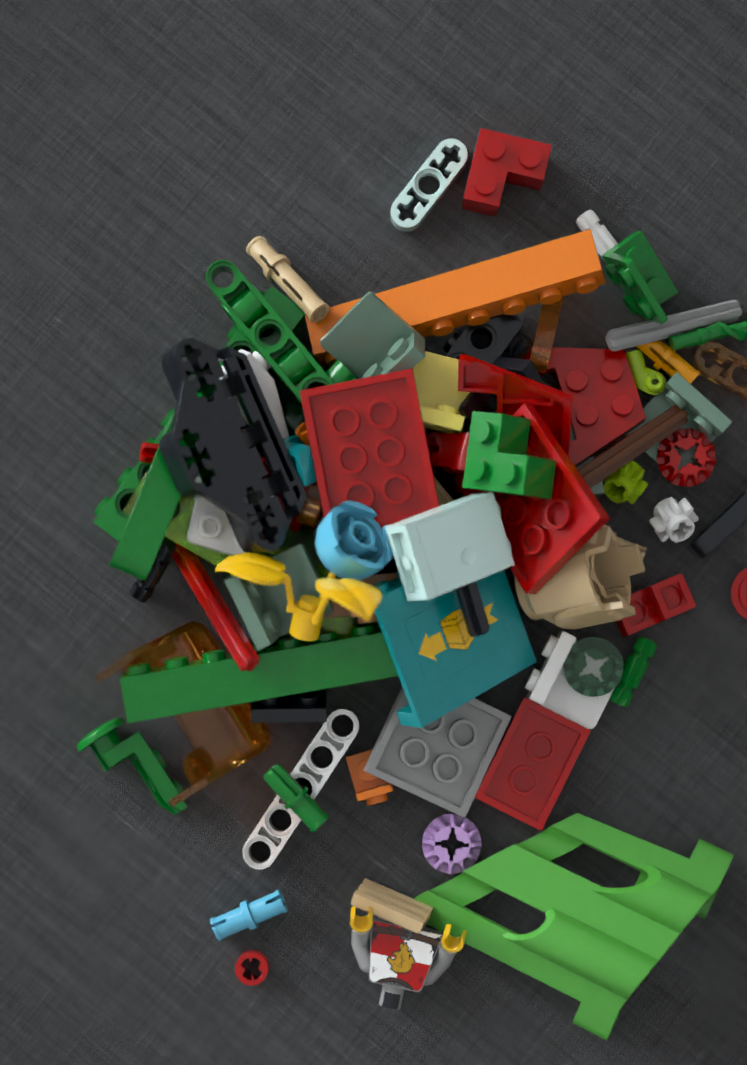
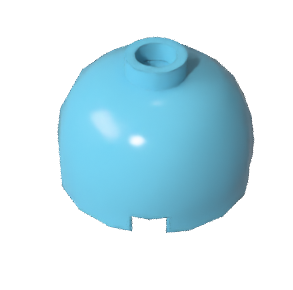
[315,500,393,580]

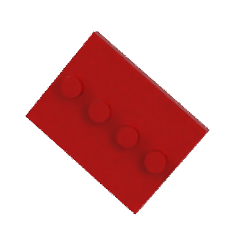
[300,368,440,528]
[454,403,610,594]

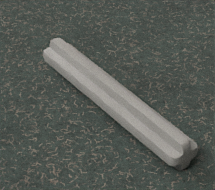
[605,300,742,351]

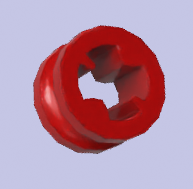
[235,950,269,986]

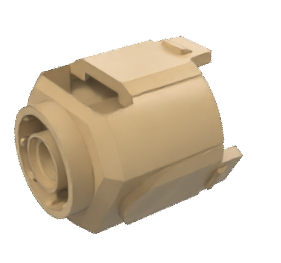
[515,524,645,630]

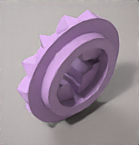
[422,814,482,874]

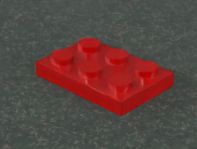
[474,697,591,831]

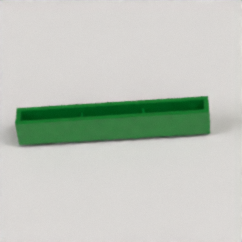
[119,623,398,723]

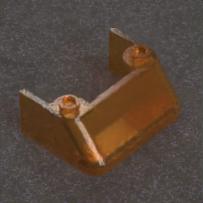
[95,621,271,807]

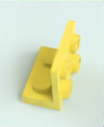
[412,351,470,434]

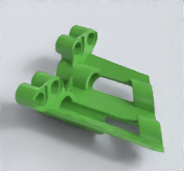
[413,813,734,1041]

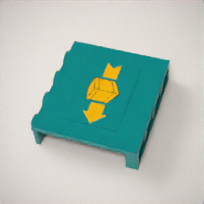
[372,570,537,728]

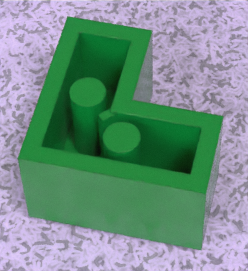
[462,411,556,499]

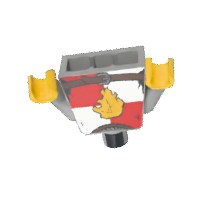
[350,906,467,1010]

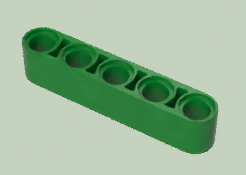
[109,406,195,581]

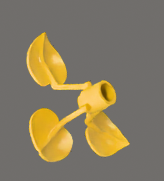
[215,552,382,641]

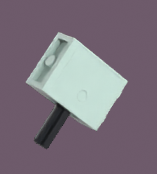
[385,491,515,637]

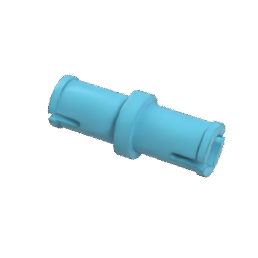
[210,889,288,941]

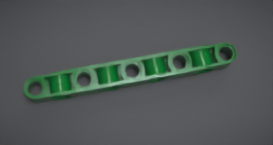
[206,260,334,408]

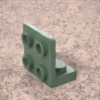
[320,291,425,379]
[625,372,732,470]
[224,544,334,651]

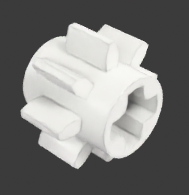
[649,497,699,543]

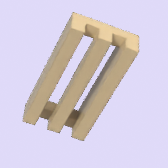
[350,878,433,934]

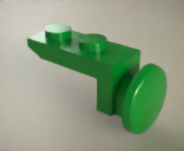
[76,717,188,815]

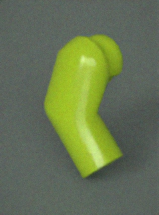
[626,349,666,395]

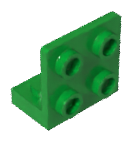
[602,230,678,324]

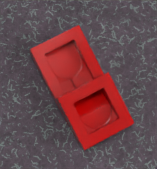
[616,573,697,638]

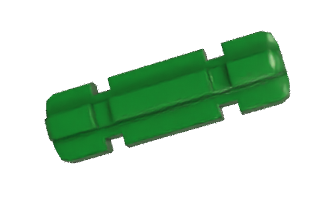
[609,637,657,707]

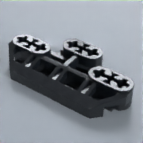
[159,337,307,554]

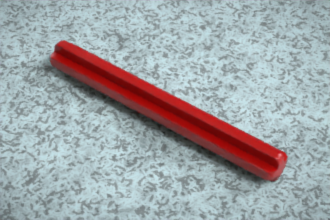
[167,531,260,672]

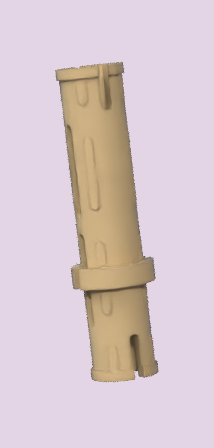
[246,236,330,323]

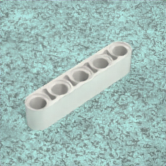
[243,709,359,869]

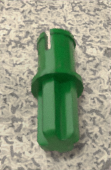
[263,763,329,832]

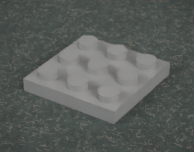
[363,687,512,818]

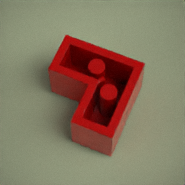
[461,128,552,217]

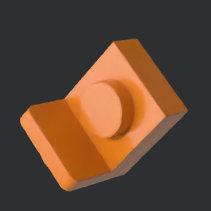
[345,749,394,806]

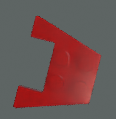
[508,346,646,468]
[456,354,573,493]

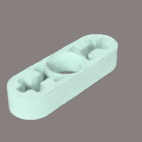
[390,138,468,232]

